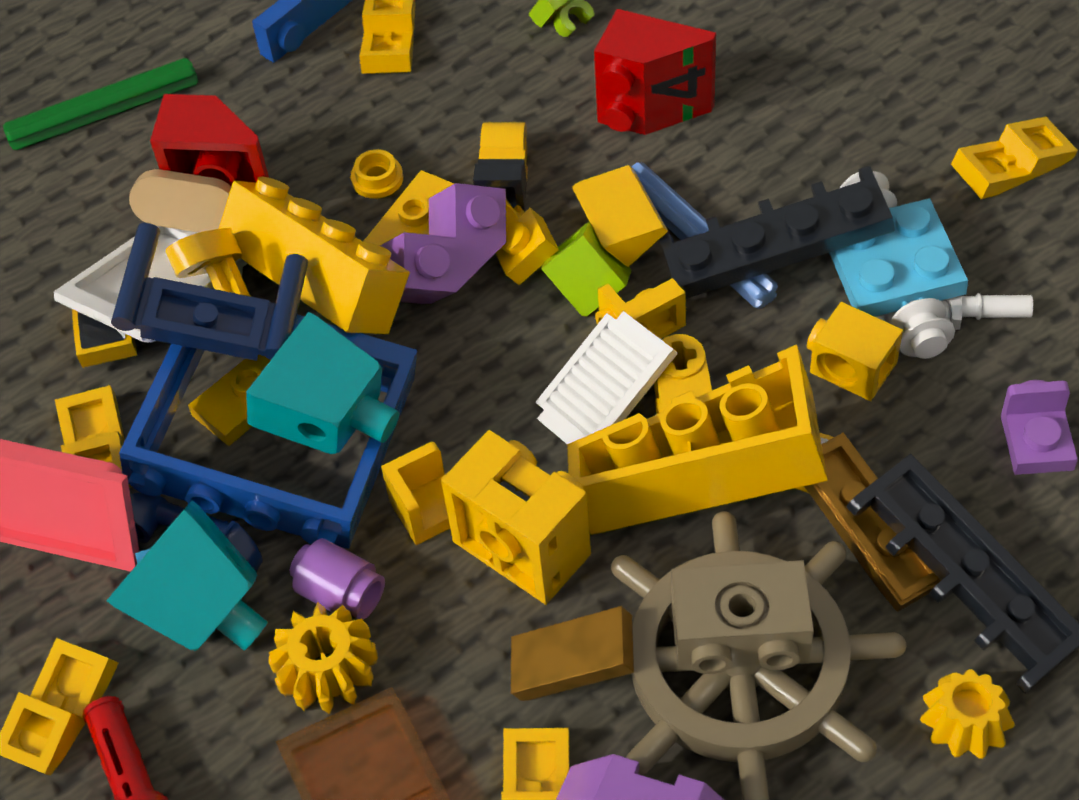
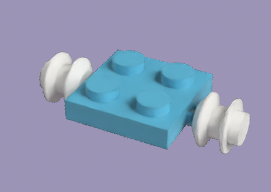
[829,171,968,359]

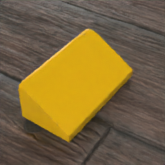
[572,165,668,267]

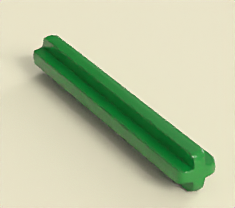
[3,58,198,150]

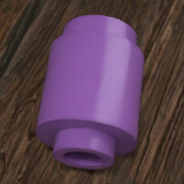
[290,538,385,619]

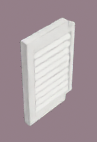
[536,311,678,444]

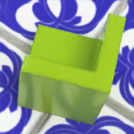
[541,222,631,317]

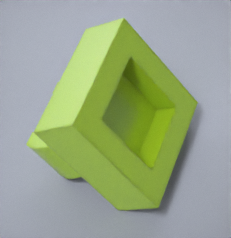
[528,0,595,37]

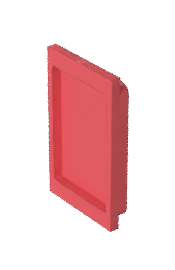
[0,439,139,572]

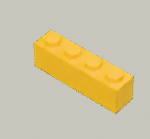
[219,177,410,334]

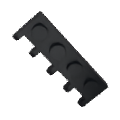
[659,165,895,299]
[846,454,1079,694]

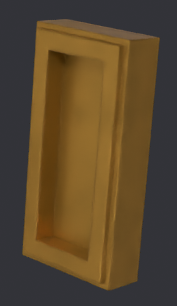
[511,606,634,701]

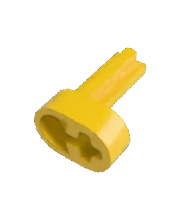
[165,228,250,296]

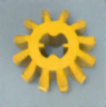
[269,602,378,714]

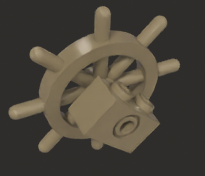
[611,511,906,800]

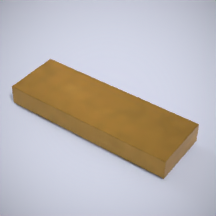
[804,432,941,612]

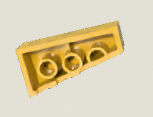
[567,344,828,535]

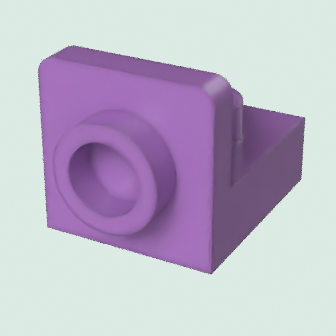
[1001,380,1078,475]

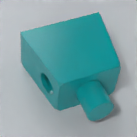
[246,312,400,454]
[106,500,268,651]

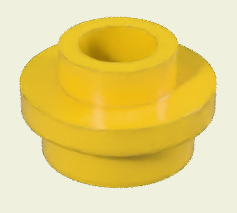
[351,149,403,199]

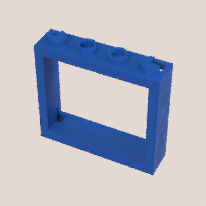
[119,285,417,549]

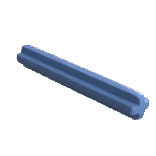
[632,162,778,309]

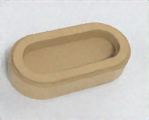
[129,169,231,233]

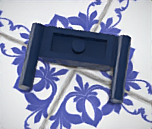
[111,223,308,361]

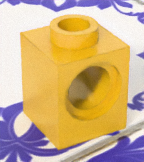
[807,302,903,401]

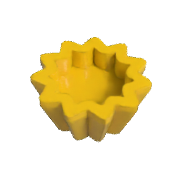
[920,669,1015,759]

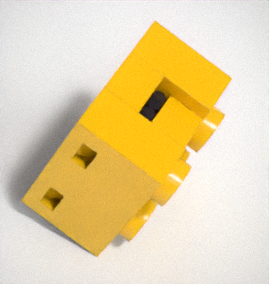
[441,430,591,605]

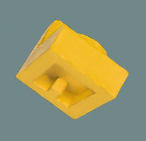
[595,278,686,339]

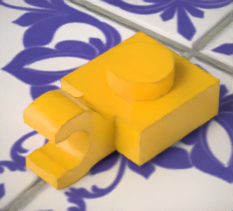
[496,198,559,285]

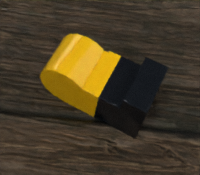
[473,122,528,212]

